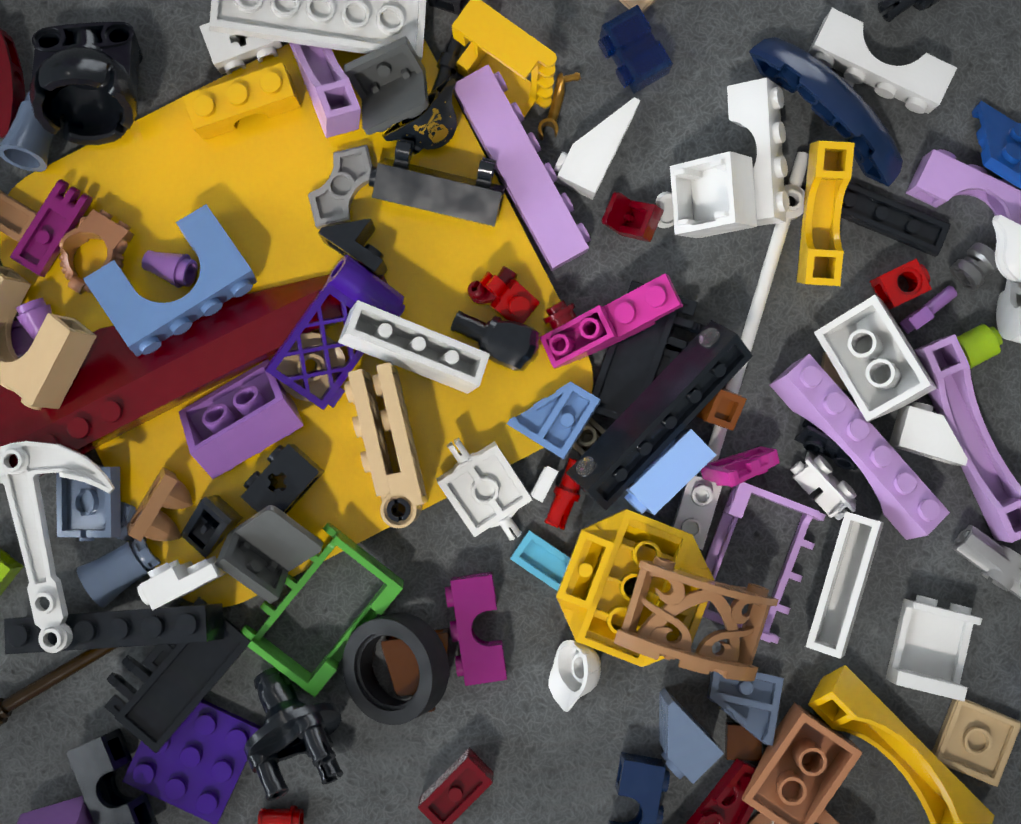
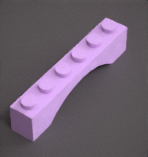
[289,43,361,138]
[914,334,1021,543]
[770,354,950,540]

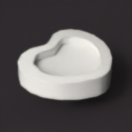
[656,191,674,229]

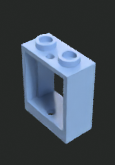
[624,429,716,515]

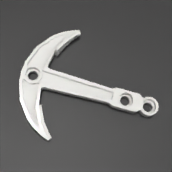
[0,441,115,653]

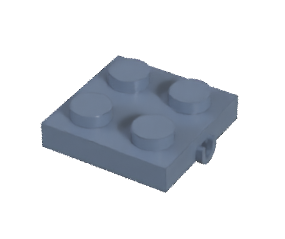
[56,467,121,541]

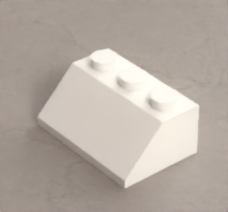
[814,295,937,422]

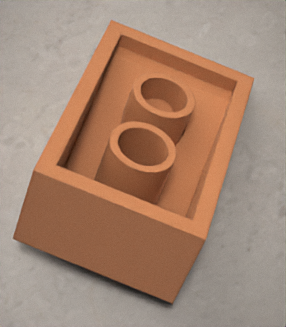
[742,702,863,824]

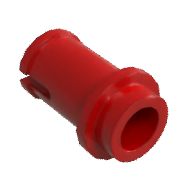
[258,805,304,824]

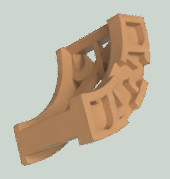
[614,556,779,681]

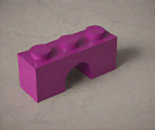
[445,572,507,686]

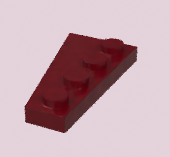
[686,758,757,824]

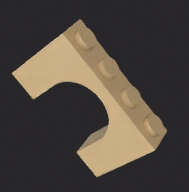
[0,266,97,410]

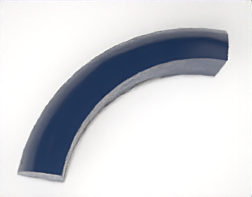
[749,37,903,187]

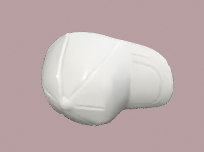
[549,640,601,712]

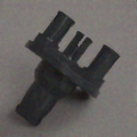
[244,667,343,801]

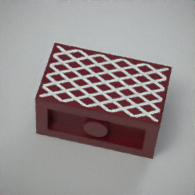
[418,747,494,824]

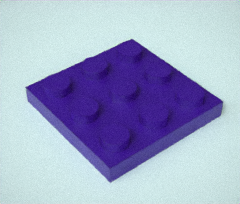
[122,700,261,824]

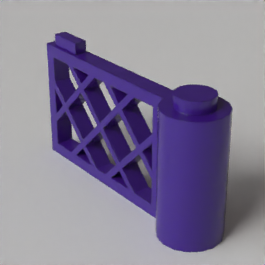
[264,254,405,410]

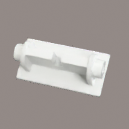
[790,451,857,520]

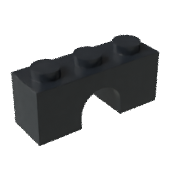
[66,728,158,824]

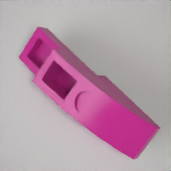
[539,274,683,369]

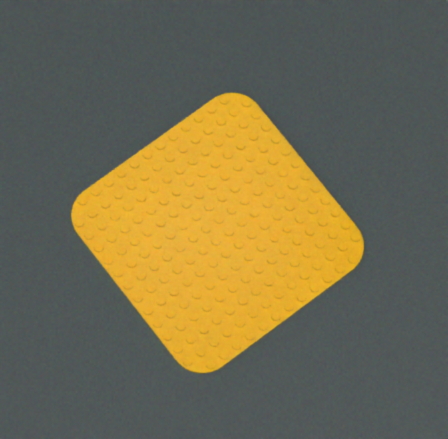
[0,39,593,607]

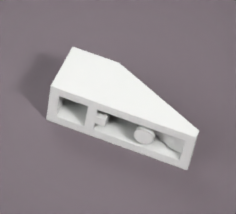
[554,97,640,200]

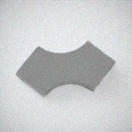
[308,145,373,229]

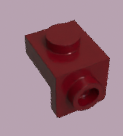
[601,192,664,242]

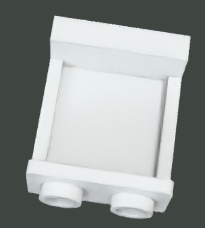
[885,595,982,702]

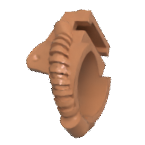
[59,209,134,294]

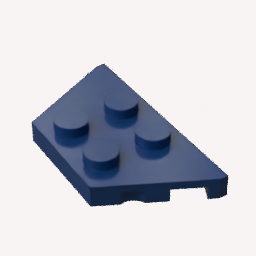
[972,101,1021,189]

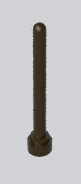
[0,647,118,726]

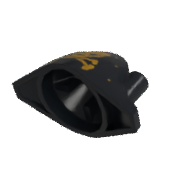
[382,75,457,154]

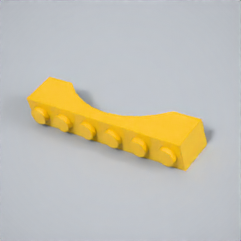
[808,665,995,824]

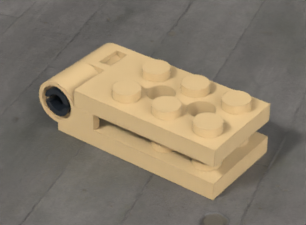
[344,362,428,528]

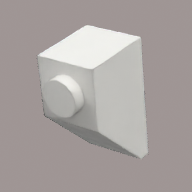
[889,402,968,466]

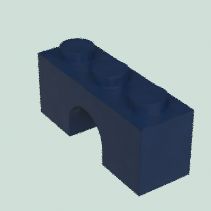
[609,752,670,824]

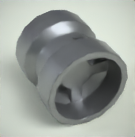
[950,242,998,291]

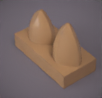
[127,467,193,541]

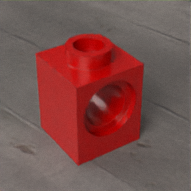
[870,258,932,310]

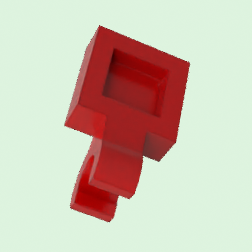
[479,272,540,324]

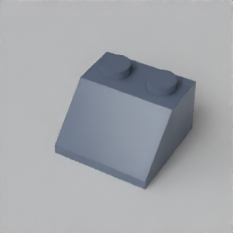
[659,687,724,784]

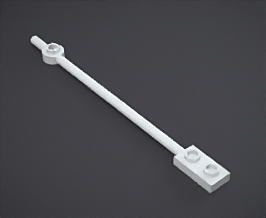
[672,152,809,550]

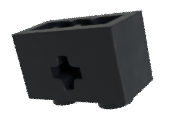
[241,444,325,514]

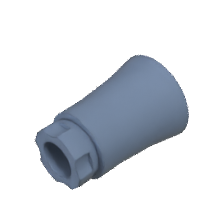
[0,91,53,172]
[77,537,161,608]

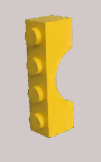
[796,141,855,286]

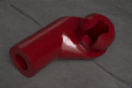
[467,266,517,304]

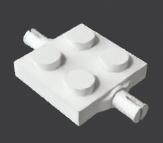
[436,438,532,541]

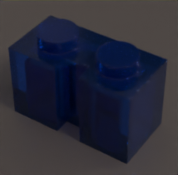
[598,5,673,94]

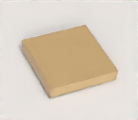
[932,699,1021,787]

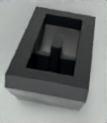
[180,495,243,558]

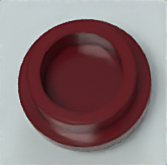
[543,300,577,330]

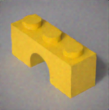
[182,62,301,140]

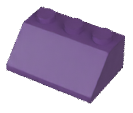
[179,359,304,479]

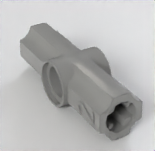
[952,525,1021,600]

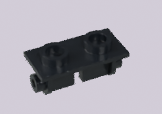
[794,419,858,470]

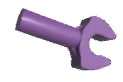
[899,286,957,334]

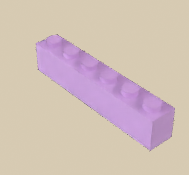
[453,64,591,271]

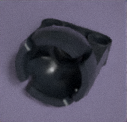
[29,22,143,145]

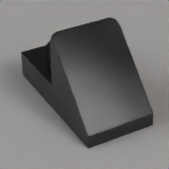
[318,219,387,279]

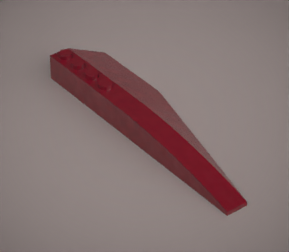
[0,274,388,477]

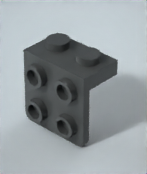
[344,36,429,135]
[215,505,323,604]

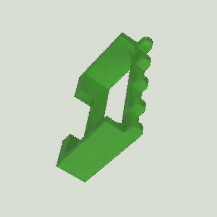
[240,523,404,698]

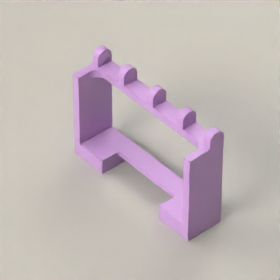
[702,482,826,644]

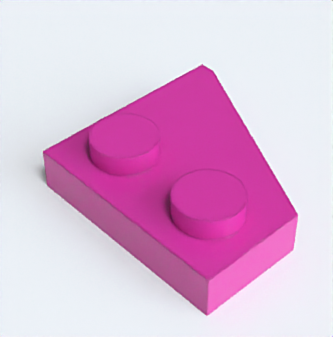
[701,446,780,487]

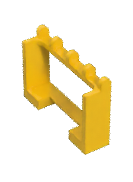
[452,0,557,118]

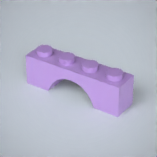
[906,149,1021,225]

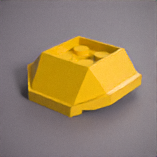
[556,509,715,667]

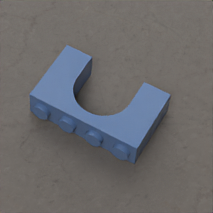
[83,204,257,357]

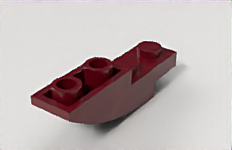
[0,28,26,139]

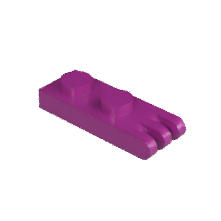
[10,179,92,277]

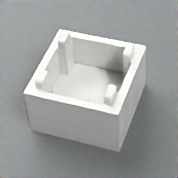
[670,151,757,238]

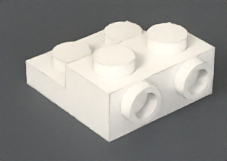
[137,556,227,610]

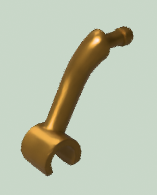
[538,72,581,140]

